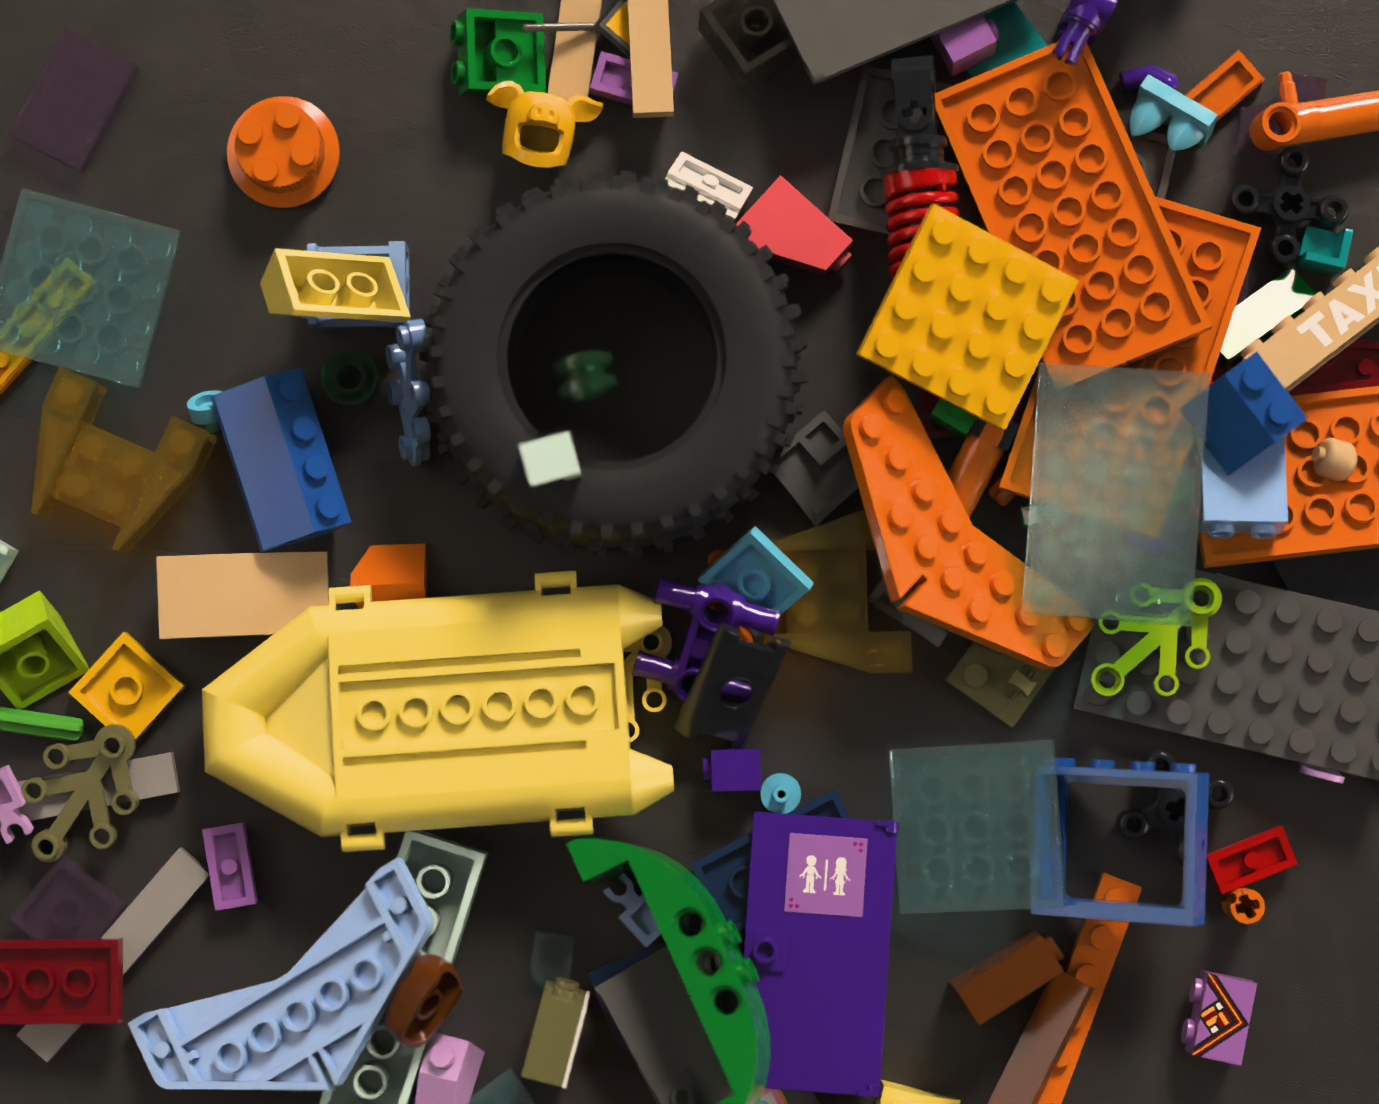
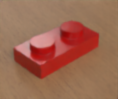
[1206,825,1298,894]

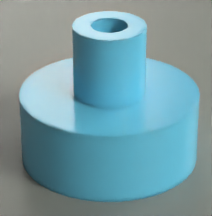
[187,390,222,433]
[760,773,801,814]

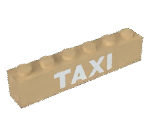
[1240,247,1379,392]

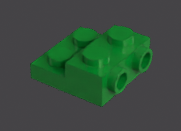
[450,8,546,97]

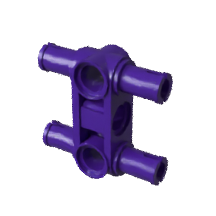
[1052,0,1118,66]
[632,577,780,704]

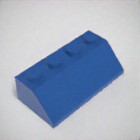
[211,367,351,552]

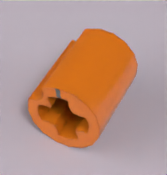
[1221,887,1265,924]

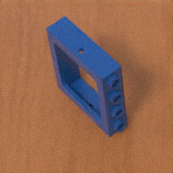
[1031,757,1209,926]

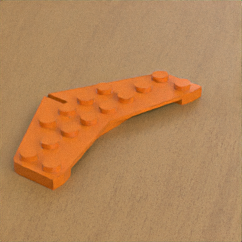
[843,375,1094,670]

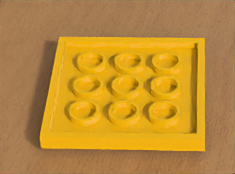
[856,204,1079,430]

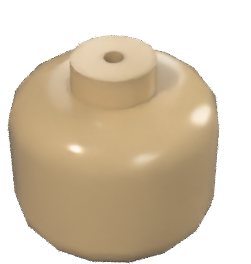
[1312,437,1357,482]

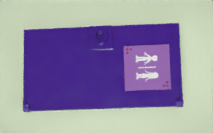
[743,811,899,1097]

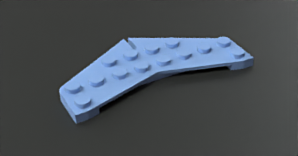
[128,858,433,1090]

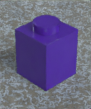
[703,748,761,791]

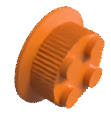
[227,96,340,208]

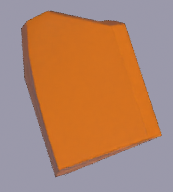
[350,543,428,609]

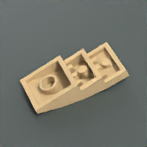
[156,552,329,639]

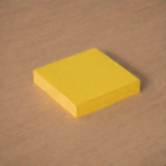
[68,632,186,742]

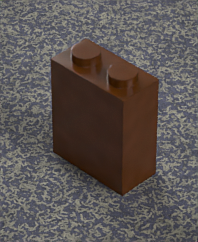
[948,929,1064,1026]

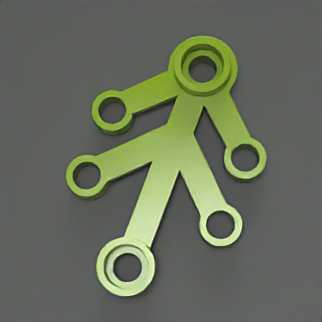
[1091,578,1222,697]

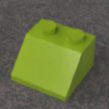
[0,590,89,710]

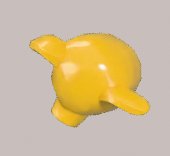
[486,81,603,168]

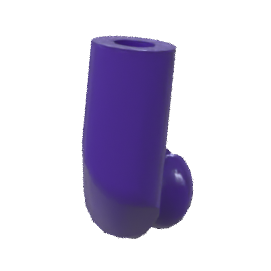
[1119,65,1180,92]

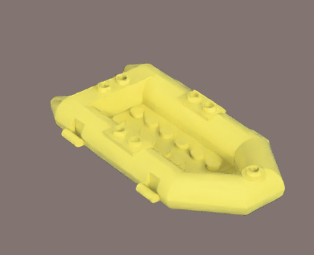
[201,570,674,852]

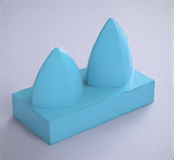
[1130,74,1218,151]

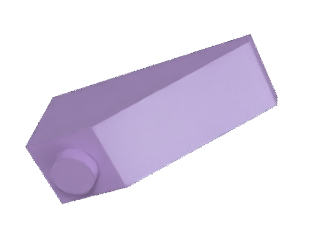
[415,1033,485,1104]

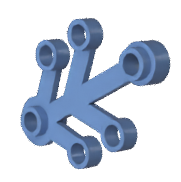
[385,319,431,467]

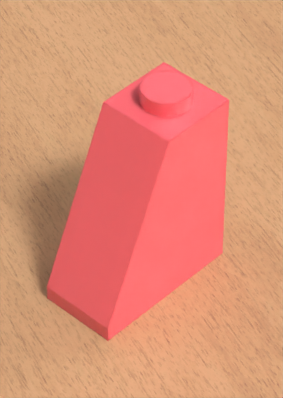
[736,175,853,277]

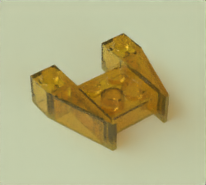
[31,366,218,554]
[763,509,912,674]

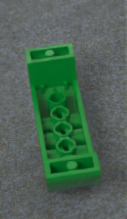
[566,839,771,1104]

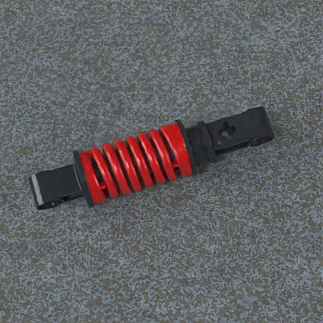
[881,55,959,280]

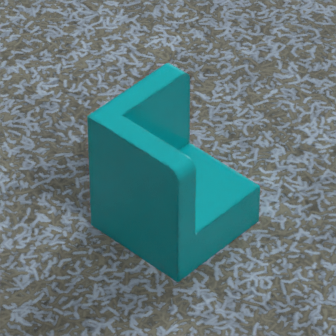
[1294,225,1353,276]

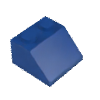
[1178,351,1308,476]

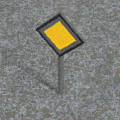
[522,0,630,58]

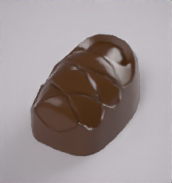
[385,954,464,1048]

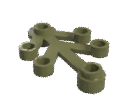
[21,724,139,863]

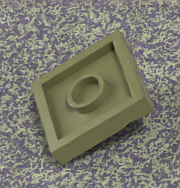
[945,641,1056,728]

